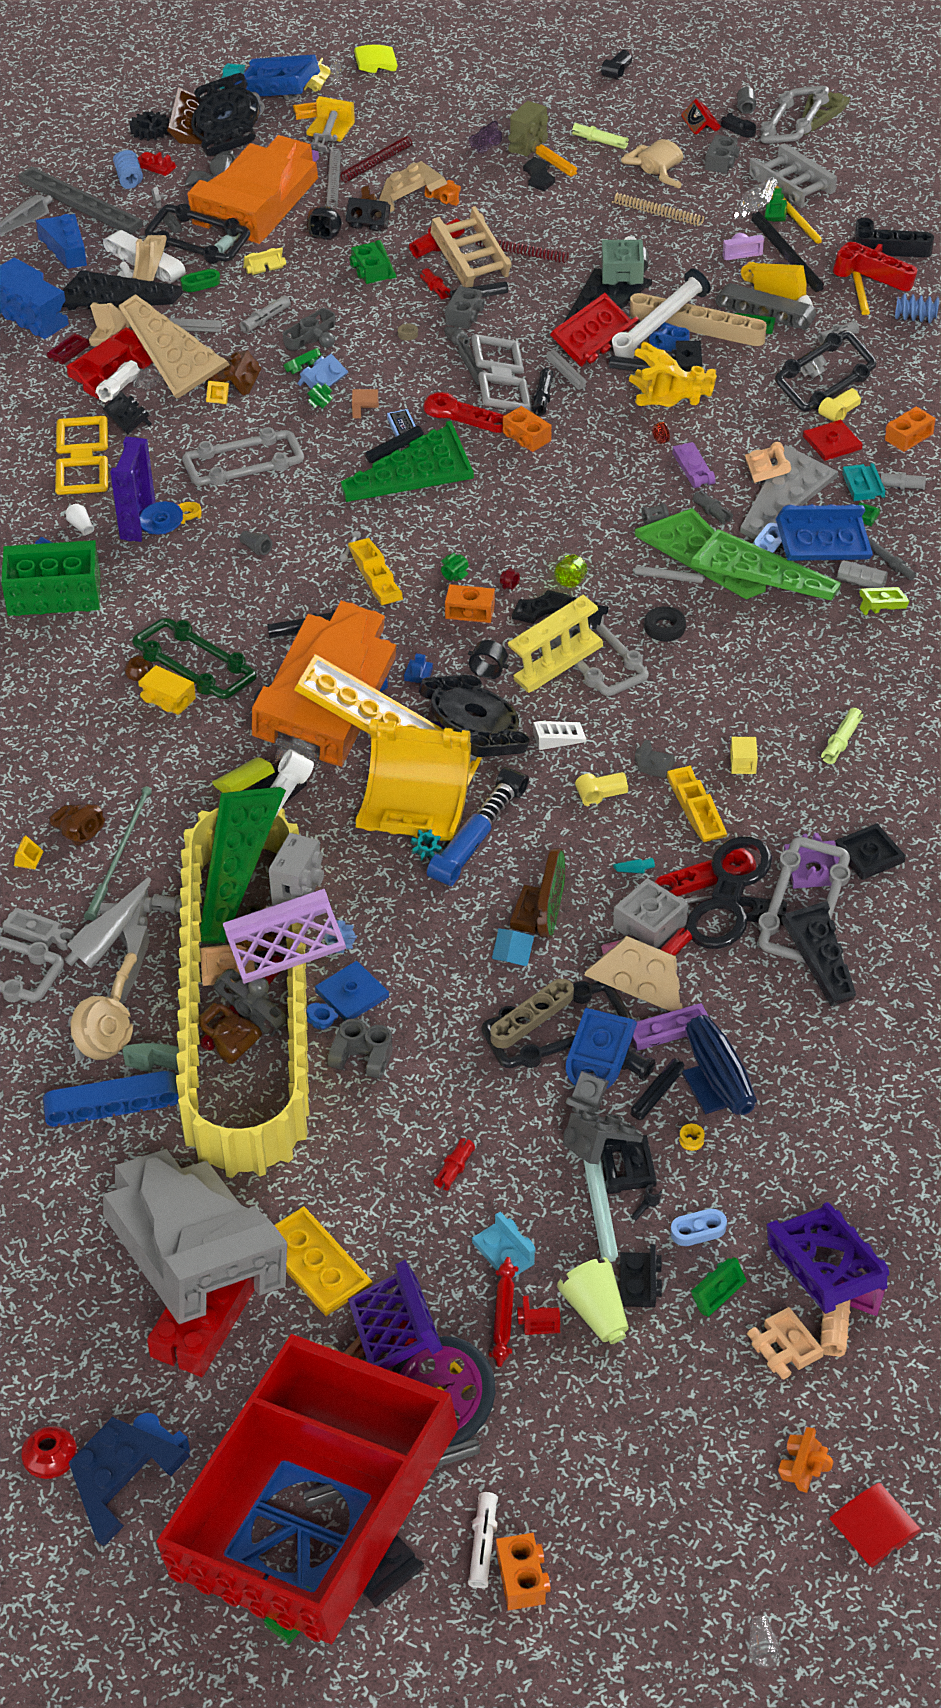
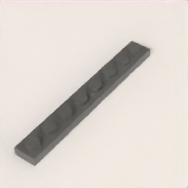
[18,167,143,235]

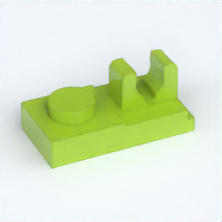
[859,587,910,615]

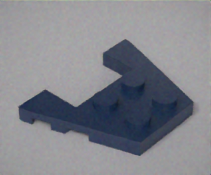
[69,1417,190,1546]

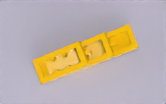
[348,538,403,606]
[667,766,727,842]

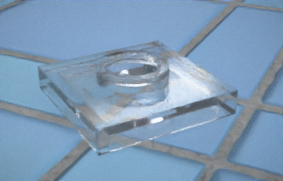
[734,177,777,219]

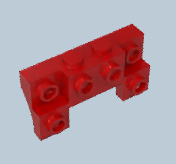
[66,327,153,399]

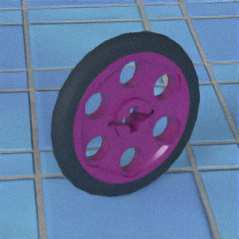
[392,1336,496,1447]

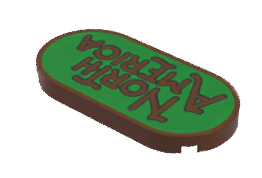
[537,848,566,938]

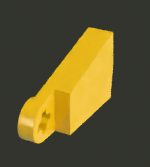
[741,262,806,301]

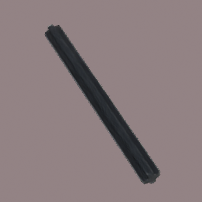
[751,211,824,292]

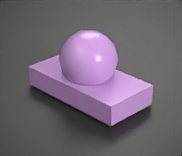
[723,233,764,260]

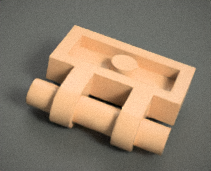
[747,1307,824,1379]

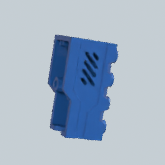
[0,257,69,339]

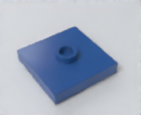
[315,961,389,1021]

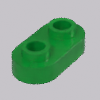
[181,269,220,292]
[283,348,322,375]

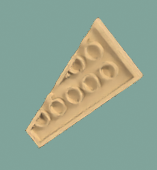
[119,294,230,399]

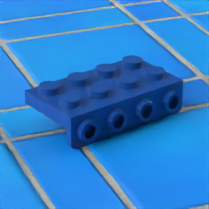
[776,504,873,561]

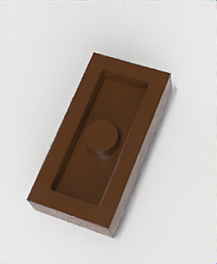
[510,885,541,934]

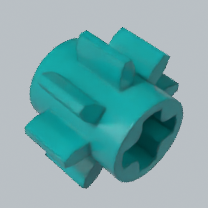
[410,829,442,861]

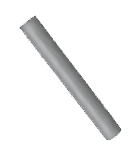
[635,566,704,583]

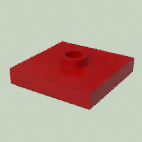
[803,420,863,461]

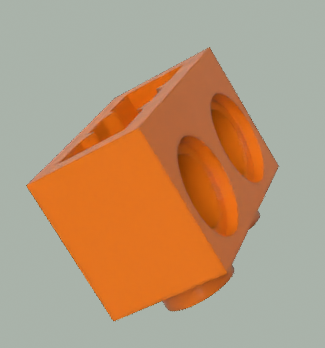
[503,406,552,452]
[885,406,936,452]
[496,1532,551,1611]

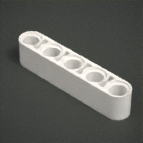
[103,230,186,284]

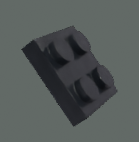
[835,823,906,880]

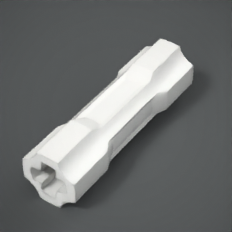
[96,360,140,402]

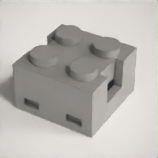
[269,833,324,906]
[613,878,688,949]

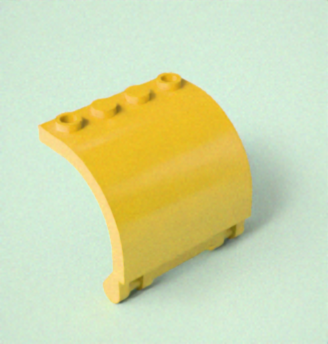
[356,718,471,841]

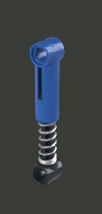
[427,767,529,887]

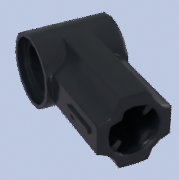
[601,50,632,80]

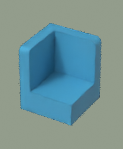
[492,928,534,966]

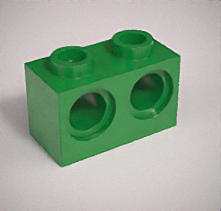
[349,242,389,284]

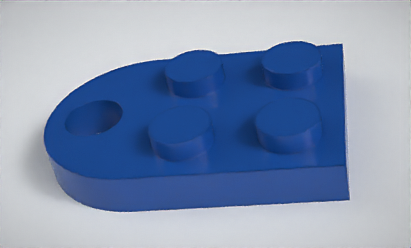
[566,1008,637,1089]

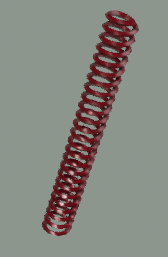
[341,136,413,183]
[473,238,569,263]

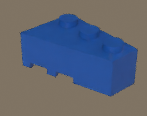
[36,214,87,269]

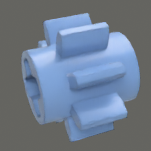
[324,920,357,953]

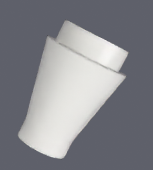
[65,504,94,536]

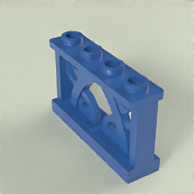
[235,54,320,96]

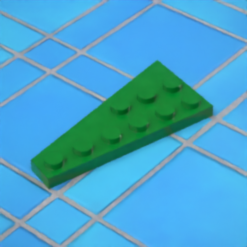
[200,787,286,944]

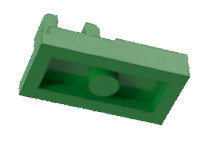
[691,1257,747,1317]

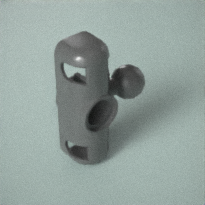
[283,308,336,351]
[214,969,287,1037]

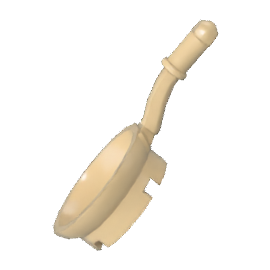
[70,952,137,1060]

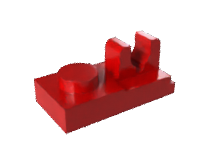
[138,152,177,176]

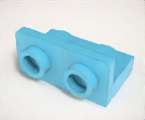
[472,1212,536,1278]

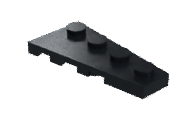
[781,901,856,1007]

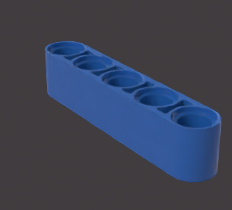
[43,1071,179,1127]

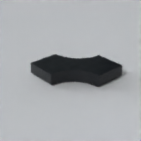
[523,157,555,191]
[512,590,570,624]

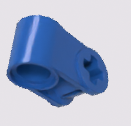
[649,322,690,352]

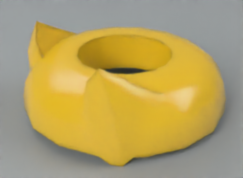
[178,502,202,524]

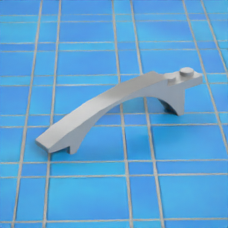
[68,890,152,1061]

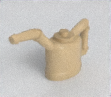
[621,139,684,188]

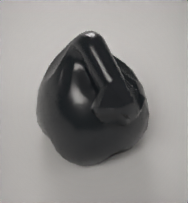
[307,206,342,240]

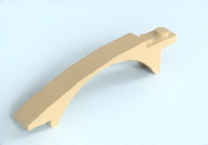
[89,235,167,346]

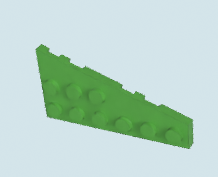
[635,508,766,599]
[690,529,842,601]

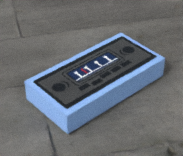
[387,409,415,436]

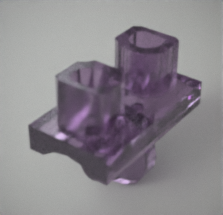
[469,121,502,154]

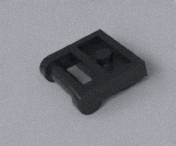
[601,1135,657,1194]

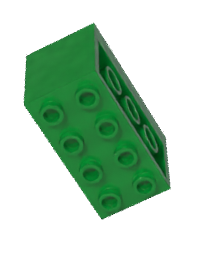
[1,540,101,616]

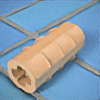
[819,1300,851,1357]

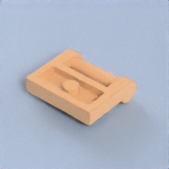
[745,442,791,483]

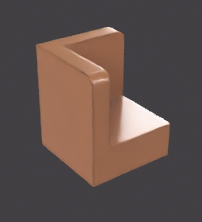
[352,389,379,418]

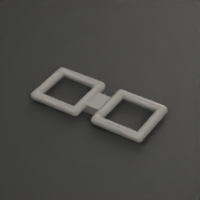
[471,334,532,411]

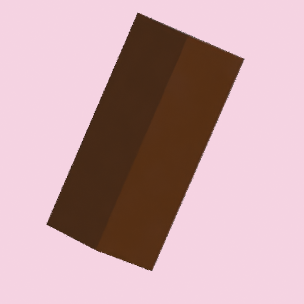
[167,87,204,144]

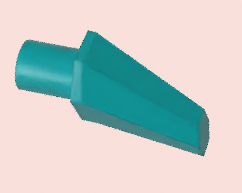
[612,858,655,874]

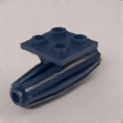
[682,1015,757,1115]

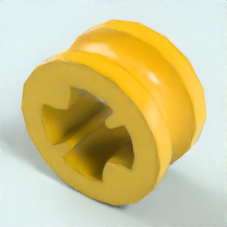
[679,1123,705,1151]

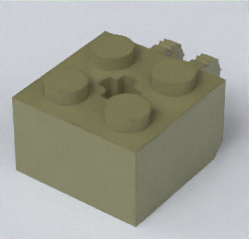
[508,101,548,157]

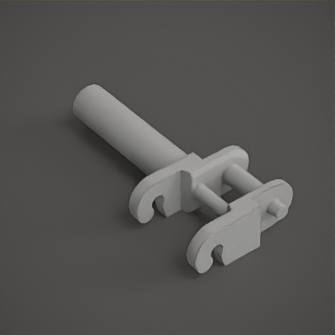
[310,111,338,153]

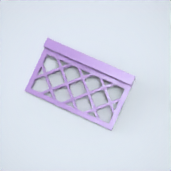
[223,889,346,984]

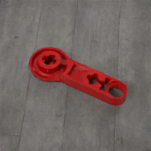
[423,392,505,433]
[655,848,757,897]

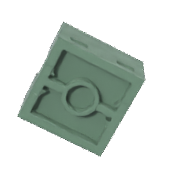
[601,240,644,285]

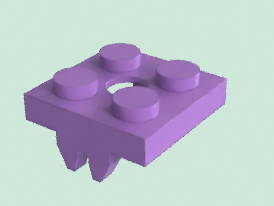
[784,833,839,889]

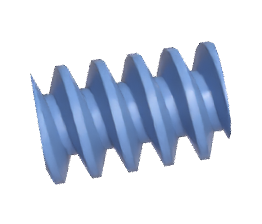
[113,150,143,189]
[895,293,939,323]

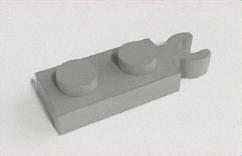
[2,908,75,950]

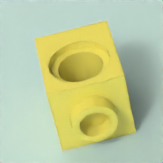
[730,737,758,774]

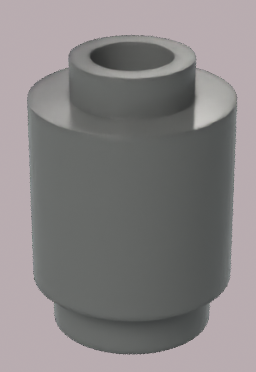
[737,87,756,114]

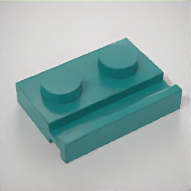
[842,463,886,501]

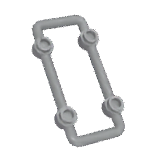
[760,86,829,144]
[182,427,304,486]
[550,616,649,696]
[758,837,851,963]
[0,936,64,1002]

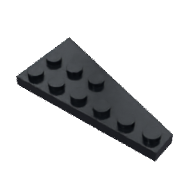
[563,268,652,323]

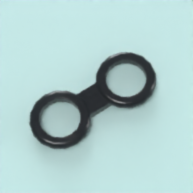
[686,836,772,949]

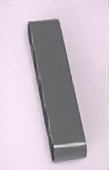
[716,283,817,330]

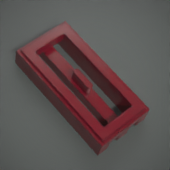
[47,333,91,365]

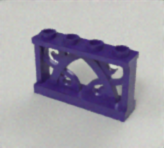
[110,437,156,542]
[767,1202,889,1314]

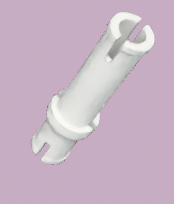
[468,1492,498,1588]

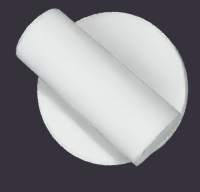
[117,262,134,278]

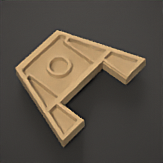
[375,161,447,217]

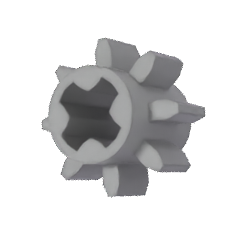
[801,354,827,379]

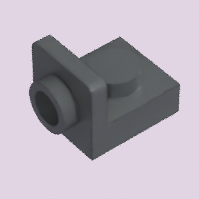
[635,739,675,778]
[565,1071,609,1114]

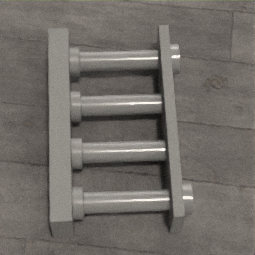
[749,143,837,208]

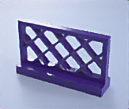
[348,1259,443,1369]

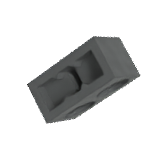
[705,135,740,174]
[445,286,485,329]

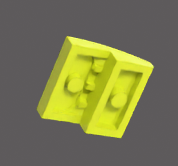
[354,45,398,73]
[212,757,275,793]

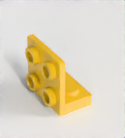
[306,96,355,142]

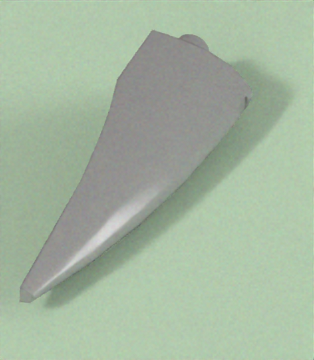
[0,195,53,236]
[64,877,151,969]

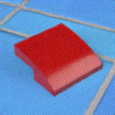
[829,1482,922,1568]

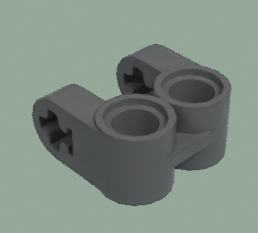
[328,1019,393,1079]

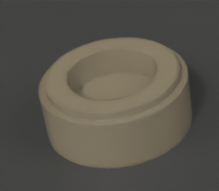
[398,323,418,341]

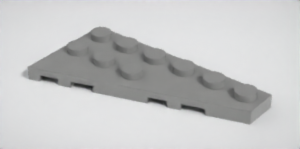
[740,445,838,540]

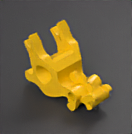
[629,342,717,407]

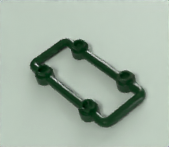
[132,618,257,699]

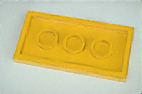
[274,1206,373,1316]

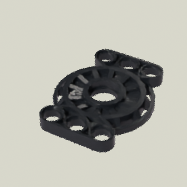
[191,73,260,156]
[419,675,530,757]

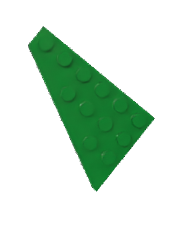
[341,421,474,502]

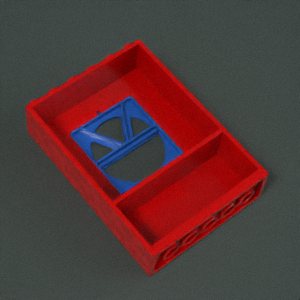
[156,1334,458,1645]

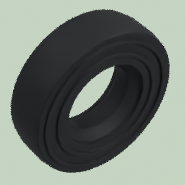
[644,606,686,642]

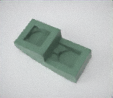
[123,1043,179,1072]

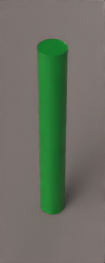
[375,240,397,279]

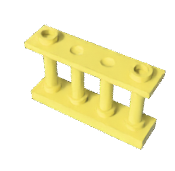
[508,595,603,693]

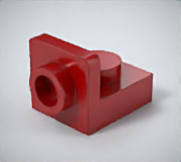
[517,1296,560,1335]

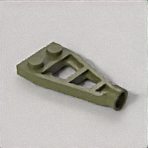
[802,92,850,135]

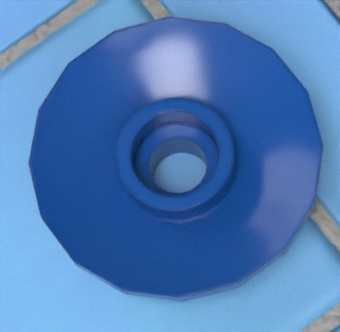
[140,501,183,535]

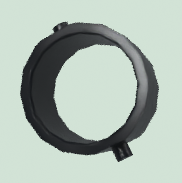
[468,640,509,679]

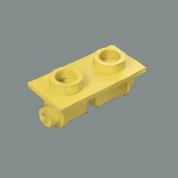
[304,58,331,92]
[243,247,286,275]

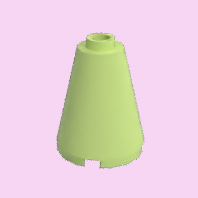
[557,1258,629,1344]

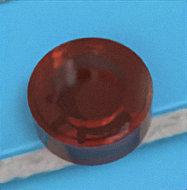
[652,422,670,445]

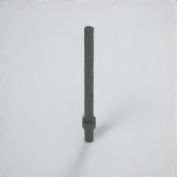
[821,503,916,580]

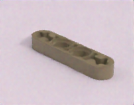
[490,979,574,1049]

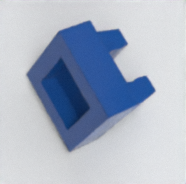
[404,653,433,683]

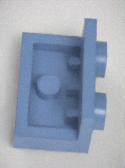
[297,353,348,388]

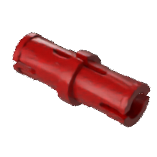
[420,268,451,299]
[433,1138,475,1191]

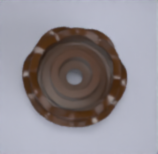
[124,656,154,681]

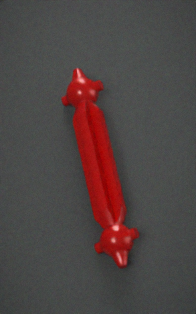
[489,1257,518,1367]

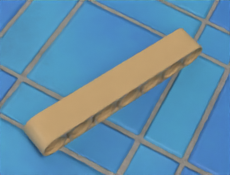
[630,293,766,346]

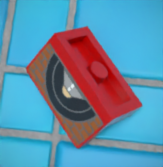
[681,98,721,135]

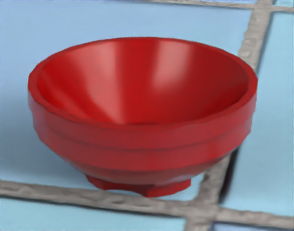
[22,1426,78,1479]

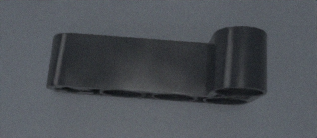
[854,218,934,258]

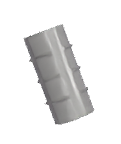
[837,560,888,588]

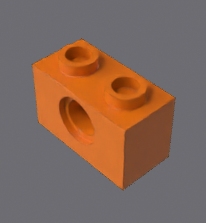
[445,584,495,623]

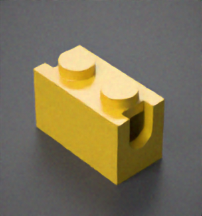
[138,665,196,715]

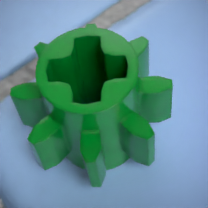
[307,383,333,409]
[441,552,469,581]

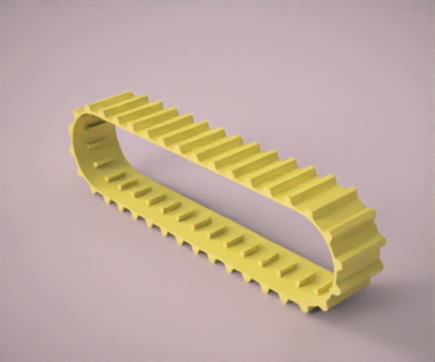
[176,808,309,1178]

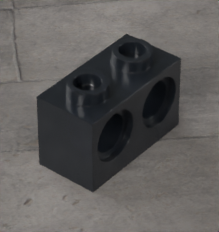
[345,197,391,231]

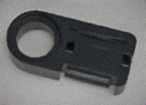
[721,113,757,138]
[739,897,787,925]

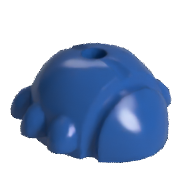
[306,1003,338,1030]

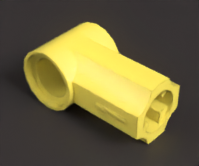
[818,388,861,422]
[575,772,628,806]

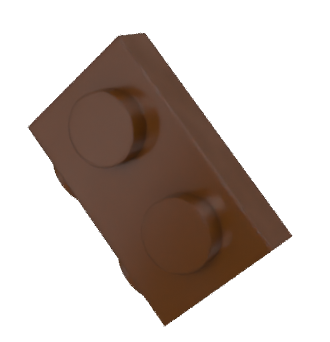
[204,350,261,395]

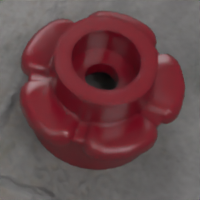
[500,568,520,590]

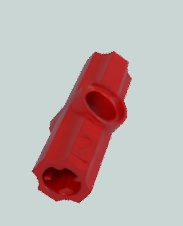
[409,218,465,259]

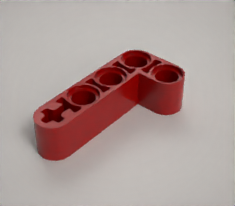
[832,242,918,291]

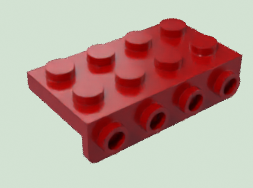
[550,293,640,367]

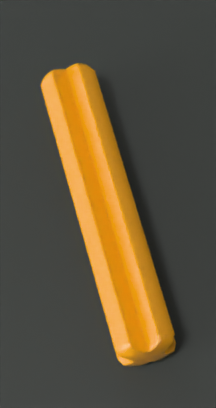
[535,144,577,177]

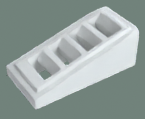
[533,721,586,750]

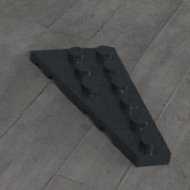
[62,270,183,310]

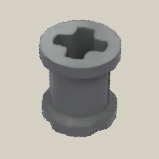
[641,502,669,525]

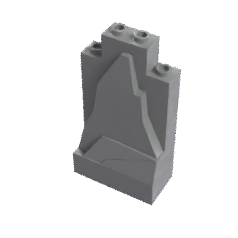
[103,1149,287,1324]

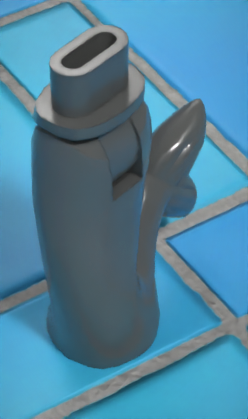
[185,150,234,186]

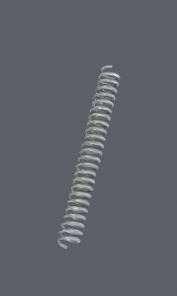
[326,149,341,208]

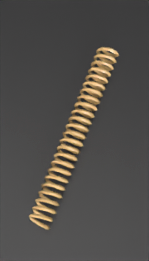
[612,192,704,226]

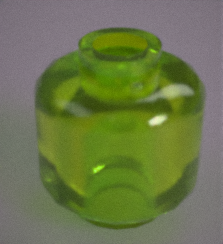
[554,554,588,588]

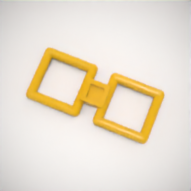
[55,416,108,495]

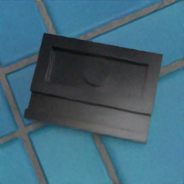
[363,1535,424,1607]

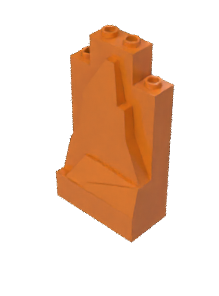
[187,135,318,244]
[252,600,397,767]

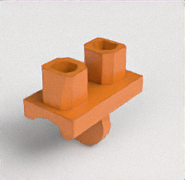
[424,180,461,206]
[778,1427,834,1493]

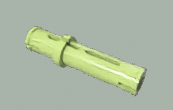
[572,123,629,150]
[821,708,863,764]

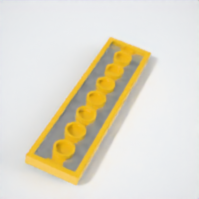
[294,654,482,785]

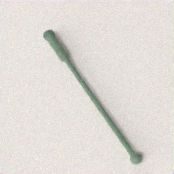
[84,786,152,921]

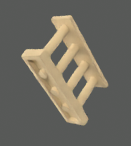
[430,206,511,288]

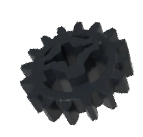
[129,111,170,141]

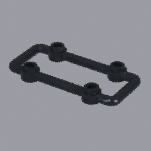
[145,203,250,264]
[775,330,877,412]
[481,981,632,1068]

